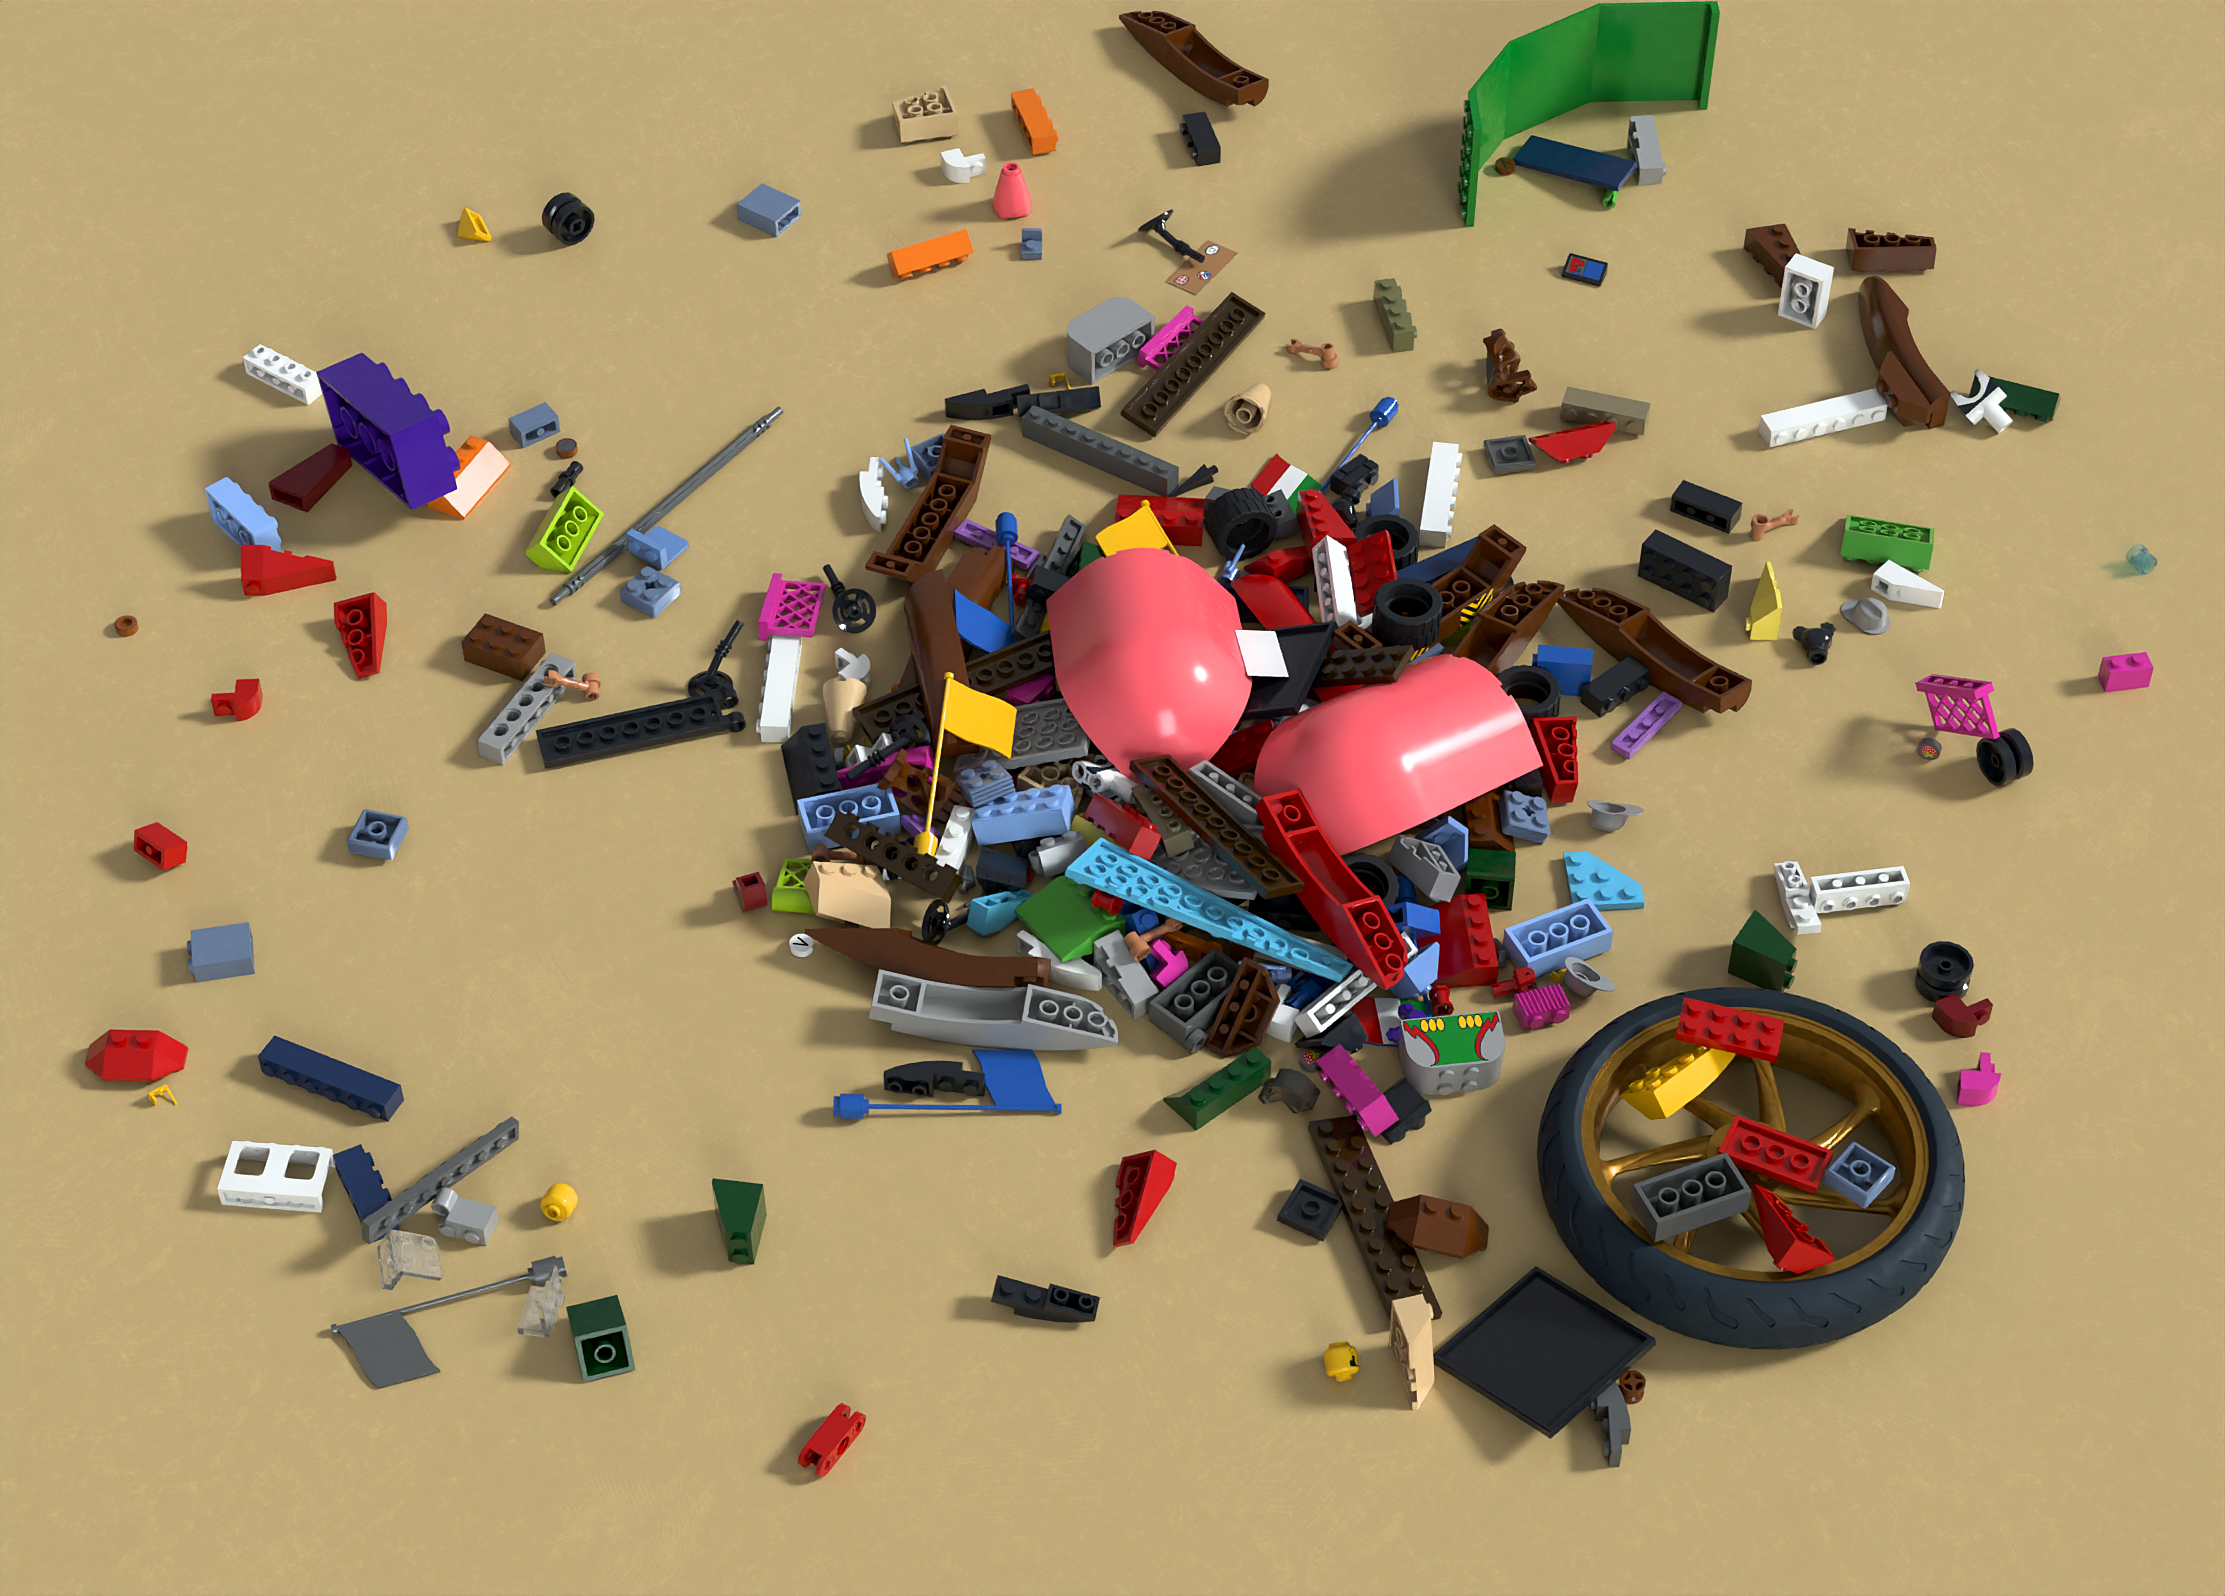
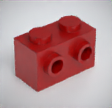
[133,822,188,870]

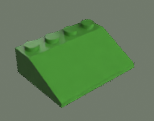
[1840,515,1934,572]
[1015,875,1126,962]

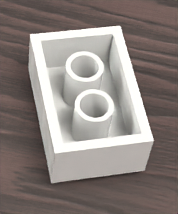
[1778,253,1834,329]

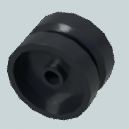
[542,192,595,245]
[1976,728,2034,786]
[1915,941,1974,1002]

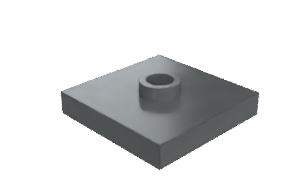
[1483,435,1536,474]

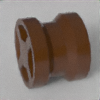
[1618,1370,1646,1404]

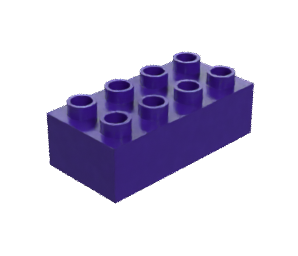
[316,353,460,510]

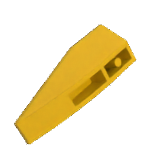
[1621,1045,1736,1120]

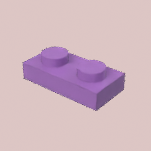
[900,813,942,849]

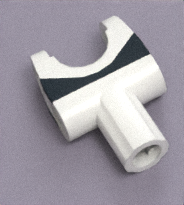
[1950,369,2013,434]
[1072,754,1139,804]

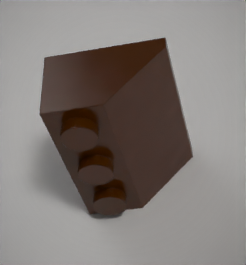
[1462,791,1515,852]

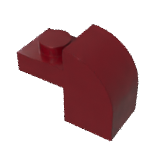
[732,872,768,913]
[1932,993,1993,1038]

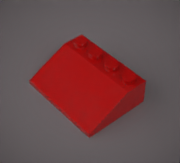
[1114,495,1205,547]
[1416,893,1499,988]

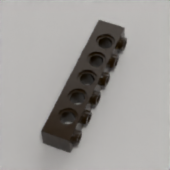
[824,811,963,904]

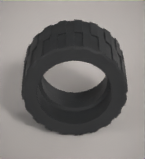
[1204,488,1278,560]
[1353,514,1419,572]
[1372,578,1443,651]
[1496,665,1561,729]
[1342,853,1399,906]

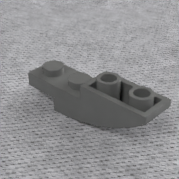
[1589,1381,1631,1467]

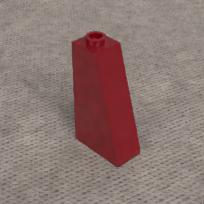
[268,443,352,513]

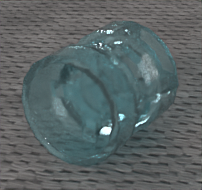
[2126,544,2157,575]

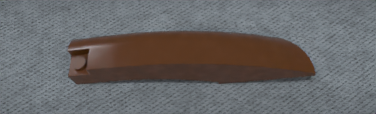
[1119,11,1269,107]
[897,544,1014,690]
[904,569,980,759]
[1557,588,1752,714]
[805,928,1051,987]

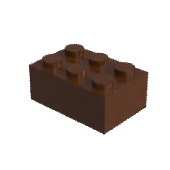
[461,613,546,682]

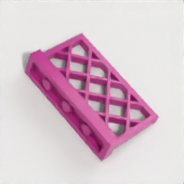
[1137,305,1204,371]
[758,573,826,641]
[1915,674,2000,739]

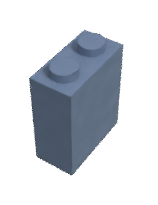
[737,183,801,237]
[187,922,255,982]

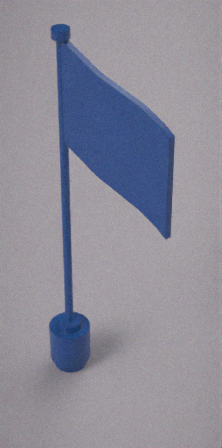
[953,512,1018,654]
[833,1049,1062,1119]

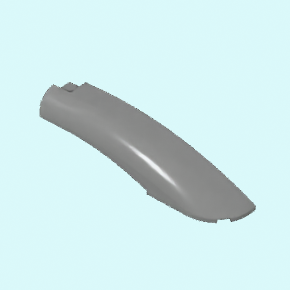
[868,969,1118,1051]

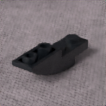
[945,384,1030,420]
[1016,386,1101,417]
[883,1061,986,1097]
[991,1275,1100,1323]

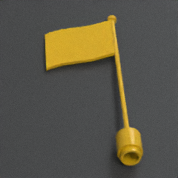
[1095,500,1179,557]
[913,672,1017,867]

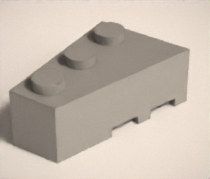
[1387,835,1461,902]

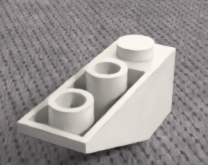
[1871,560,1944,608]

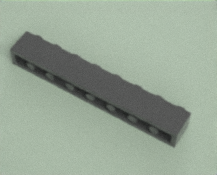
[1022,405,1179,497]

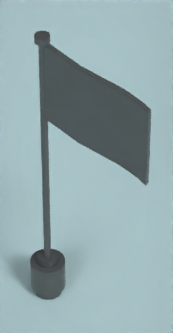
[331,1256,567,1389]

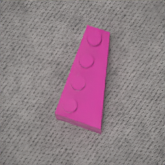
[1316,1044,1399,1137]

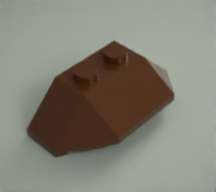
[1876,351,1932,427]
[1204,957,1280,1057]
[1386,1194,1489,1259]

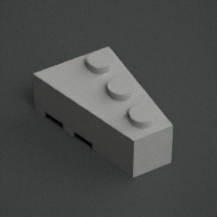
[1626,115,1666,185]
[1094,930,1160,1020]

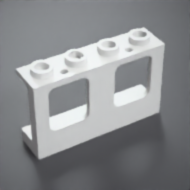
[217,1141,335,1213]

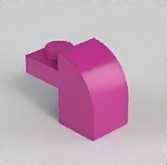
[1147,939,1188,992]
[1957,1052,2001,1106]

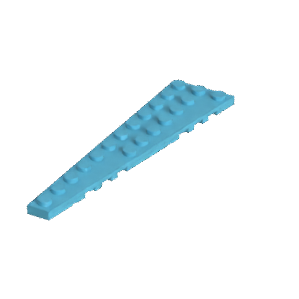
[1065,838,1353,983]

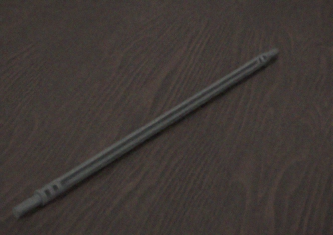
[550,407,783,606]

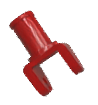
[1011,573,1028,605]
[1491,968,1538,999]

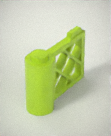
[772,858,815,914]

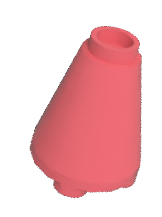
[992,162,1032,219]

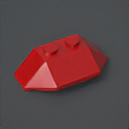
[1529,420,1617,463]
[85,1029,189,1082]

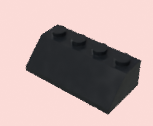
[781,723,841,815]

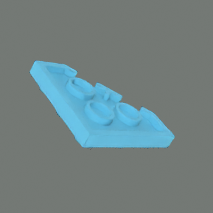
[1563,851,1645,911]

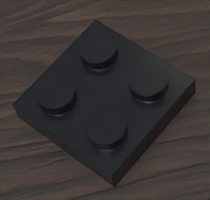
[1277,1179,1343,1242]

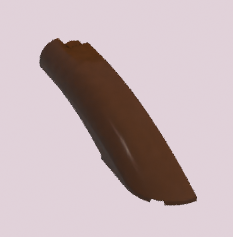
[1859,276,1951,429]
[1452,580,1565,677]

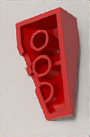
[241,545,337,595]
[1244,545,1315,584]
[334,592,387,678]
[1113,1150,1177,1247]
[1752,1184,1835,1274]

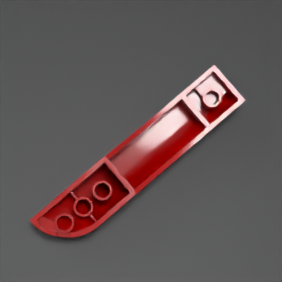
[1230,574,1360,702]
[1254,789,1408,991]

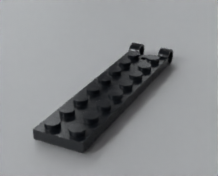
[536,688,746,769]

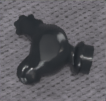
[1330,487,1361,529]
[1792,622,1836,665]

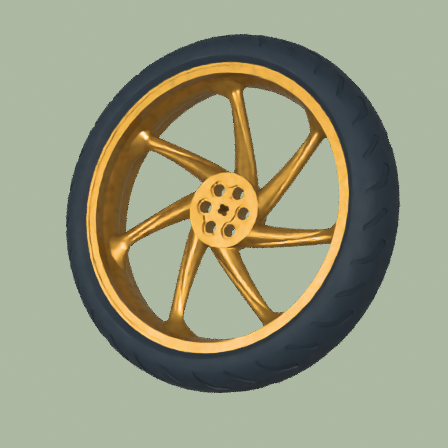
[1537,987,1965,1350]

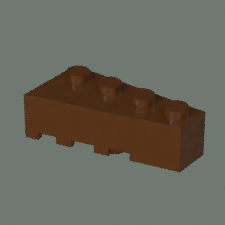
[1744,224,1801,289]
[1846,228,1937,272]

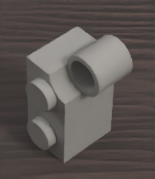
[1028,831,1087,878]
[431,1187,499,1246]

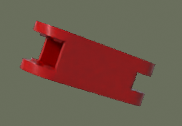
[798,1403,866,1477]

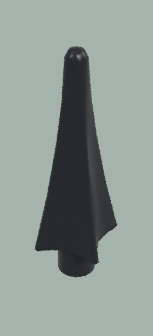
[1168,464,1218,497]

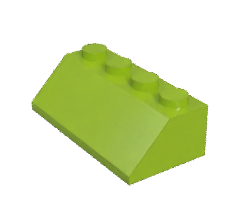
[524,486,604,574]

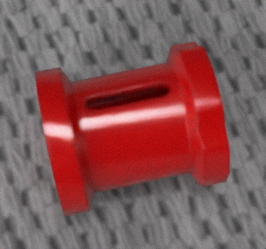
[1091,889,1124,915]
[1429,985,1454,1016]

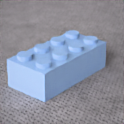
[204,477,282,552]
[797,783,901,853]
[971,784,1076,846]
[1503,898,1613,978]

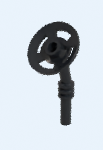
[1137,209,1205,263]
[823,564,876,633]
[688,619,745,697]
[846,714,932,781]
[922,889,1002,946]

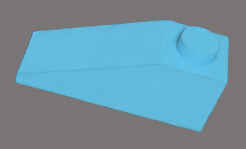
[966,889,1033,936]

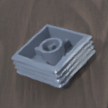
[908,433,945,481]
[620,566,681,618]
[955,760,1016,807]
[1498,790,1551,844]
[347,809,409,860]
[1823,1142,1896,1208]

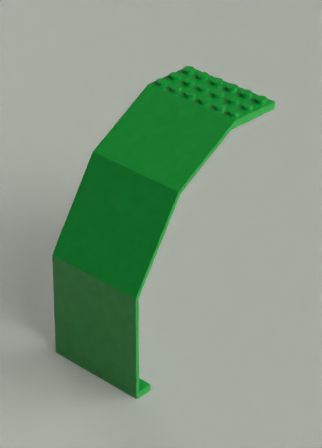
[1457,1,1720,227]

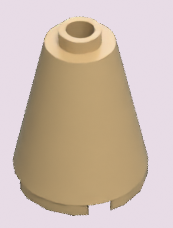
[1224,383,1271,435]
[823,677,868,743]

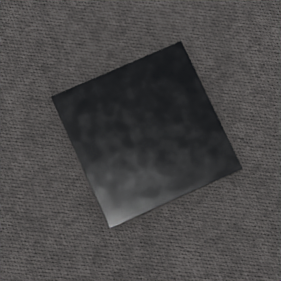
[1239,621,1339,721]
[1433,1266,1656,1439]

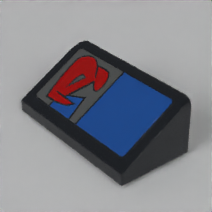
[1562,253,1608,287]

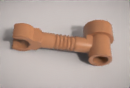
[1286,338,1338,369]
[1750,509,1800,540]
[543,670,601,700]
[811,844,873,865]
[1124,917,1183,961]

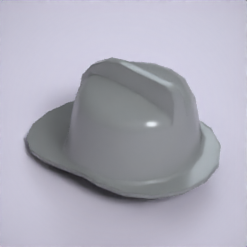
[1841,598,1890,634]
[1587,800,1644,832]
[1564,957,1615,997]

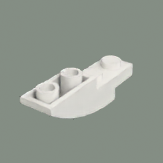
[859,457,888,533]
[1774,861,1822,935]
[1016,930,1102,991]

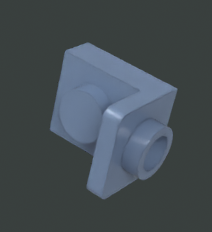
[1021,228,1042,260]

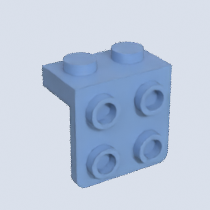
[626,526,689,570]
[1414,815,1468,871]

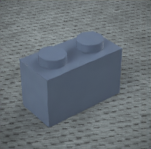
[508,402,560,448]

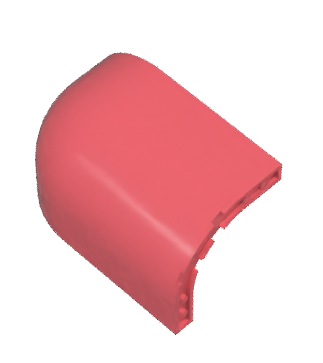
[1046,548,1252,784]
[1254,654,1543,856]

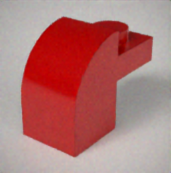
[211,679,263,722]

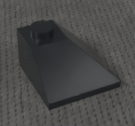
[1295,1013,1369,1054]

